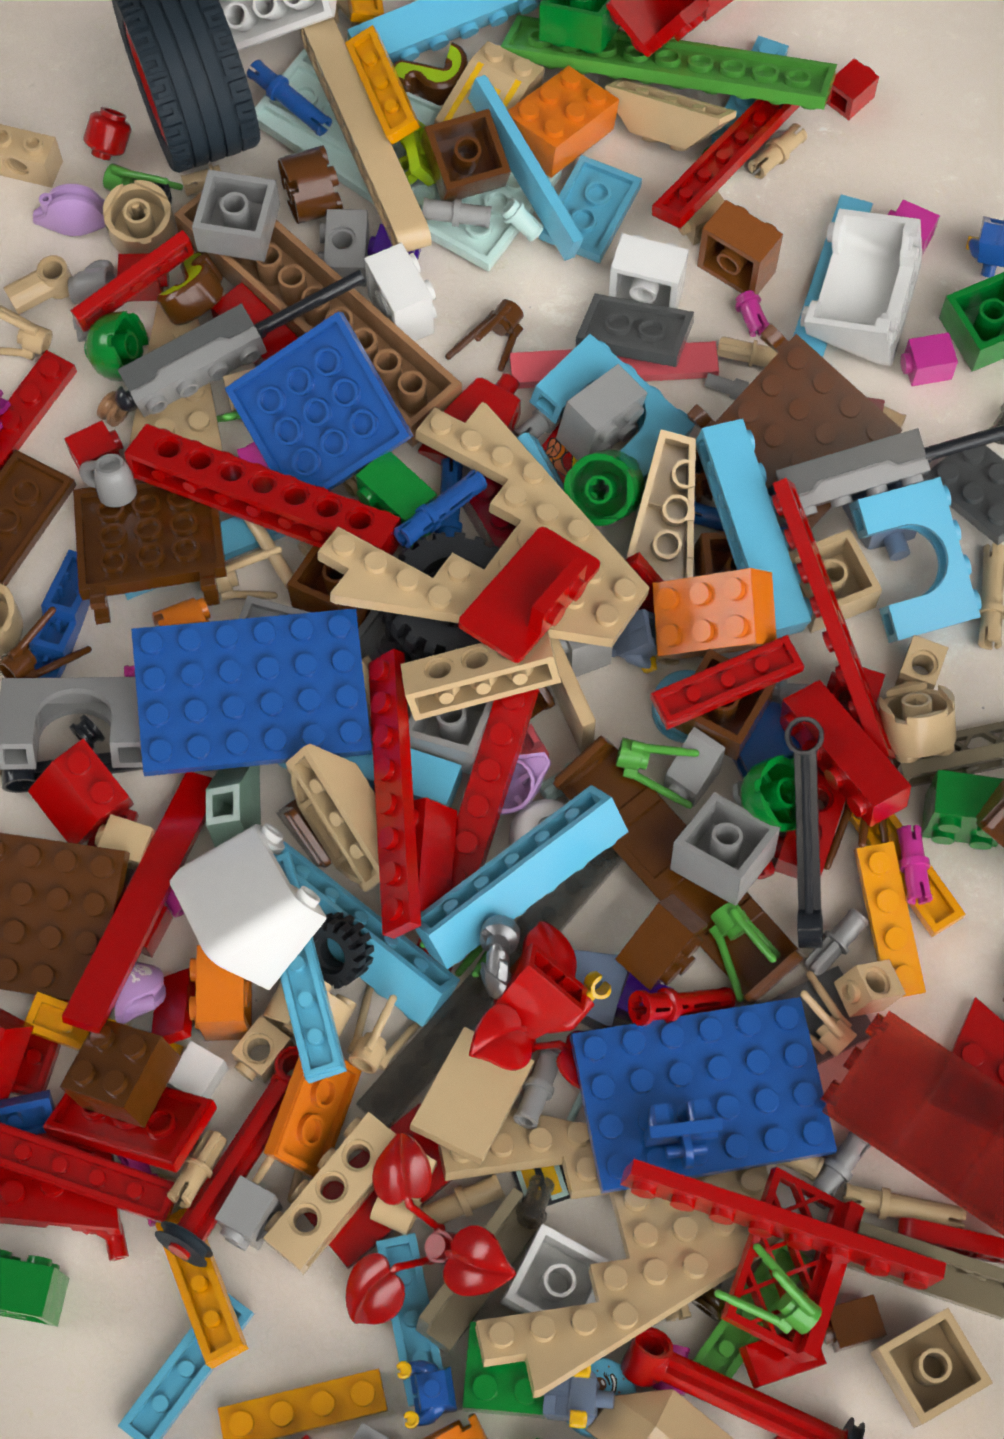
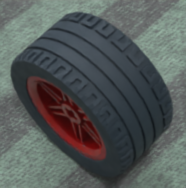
[112,0,261,173]

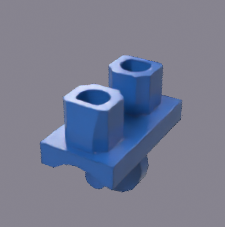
[643,1098,723,1169]

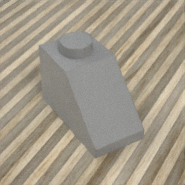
[664,727,726,807]

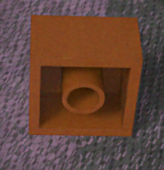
[697,200,783,295]

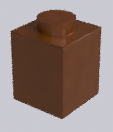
[824,1294,887,1353]

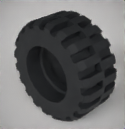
[381,532,499,662]

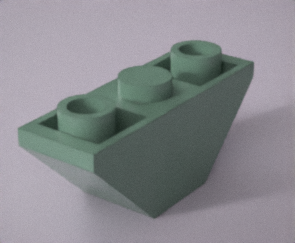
[206,765,261,847]

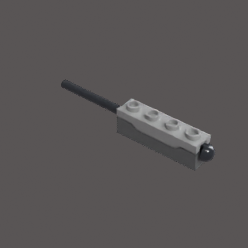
[115,270,366,417]
[767,425,1004,517]

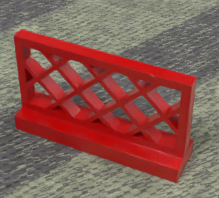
[720,1167,865,1364]

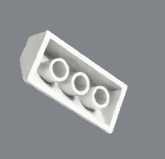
[219,0,337,51]

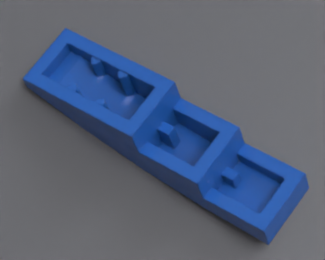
[29,550,90,678]

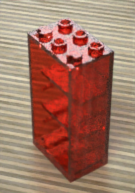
[820,1011,1004,1236]

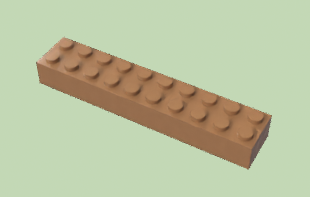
[174,192,462,447]

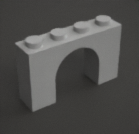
[0,677,143,770]

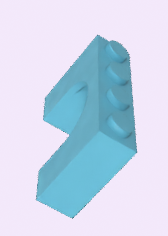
[529,334,695,483]
[849,477,982,643]

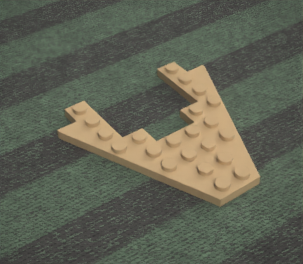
[318,402,649,648]
[438,1108,784,1398]

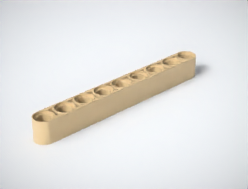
[300,17,432,252]

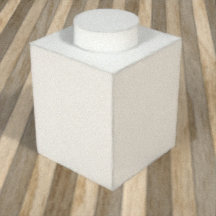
[168,1041,229,1099]

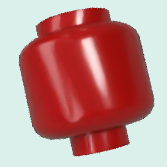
[83,107,132,161]

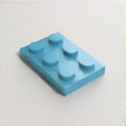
[539,155,642,264]

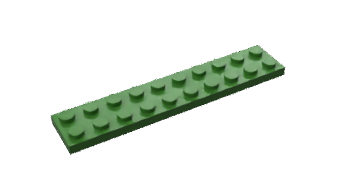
[501,15,837,110]

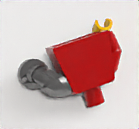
[480,915,611,1039]

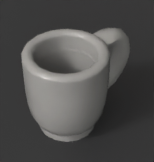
[68,260,115,304]
[79,454,137,507]

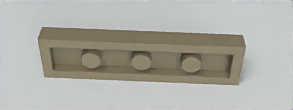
[890,721,1004,787]
[416,1187,543,1354]
[846,1221,1004,1320]

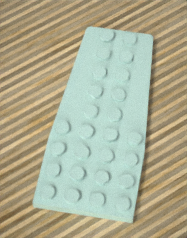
[255,49,562,272]

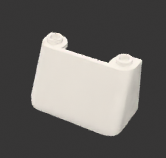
[801,209,922,366]
[169,823,327,990]

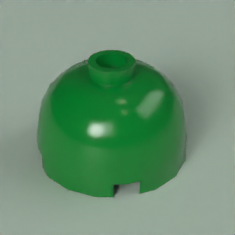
[84,311,149,381]
[740,755,796,832]

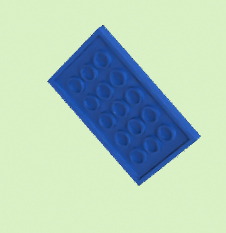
[131,609,372,777]
[570,997,837,1194]

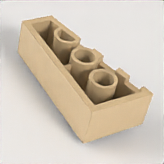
[625,429,696,581]

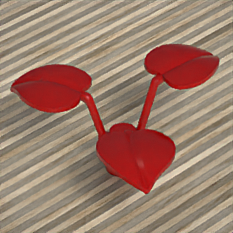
[469,921,584,1089]
[345,1132,516,1325]

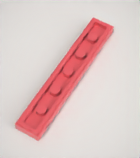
[510,341,719,389]

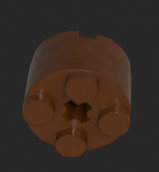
[277,145,343,224]

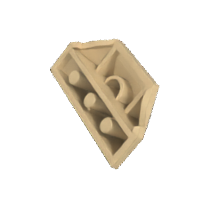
[605,78,737,151]
[286,744,380,892]
[586,1389,733,1439]

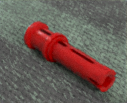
[628,987,736,1026]

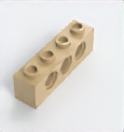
[0,124,63,188]
[400,631,561,721]
[263,1112,397,1275]

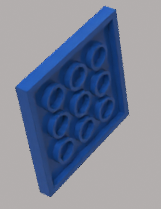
[224,311,414,491]

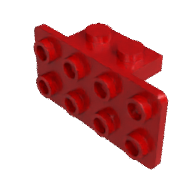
[606,0,710,57]
[458,527,600,663]

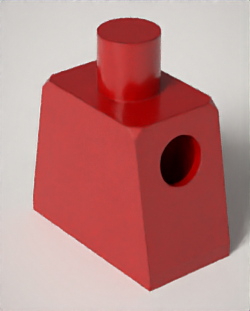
[443,373,521,432]

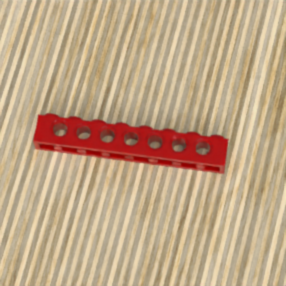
[124,424,401,556]

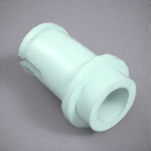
[501,198,544,241]

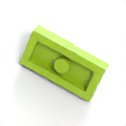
[398,120,435,187]

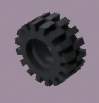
[313,912,374,989]

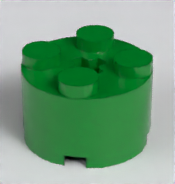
[564,449,645,526]

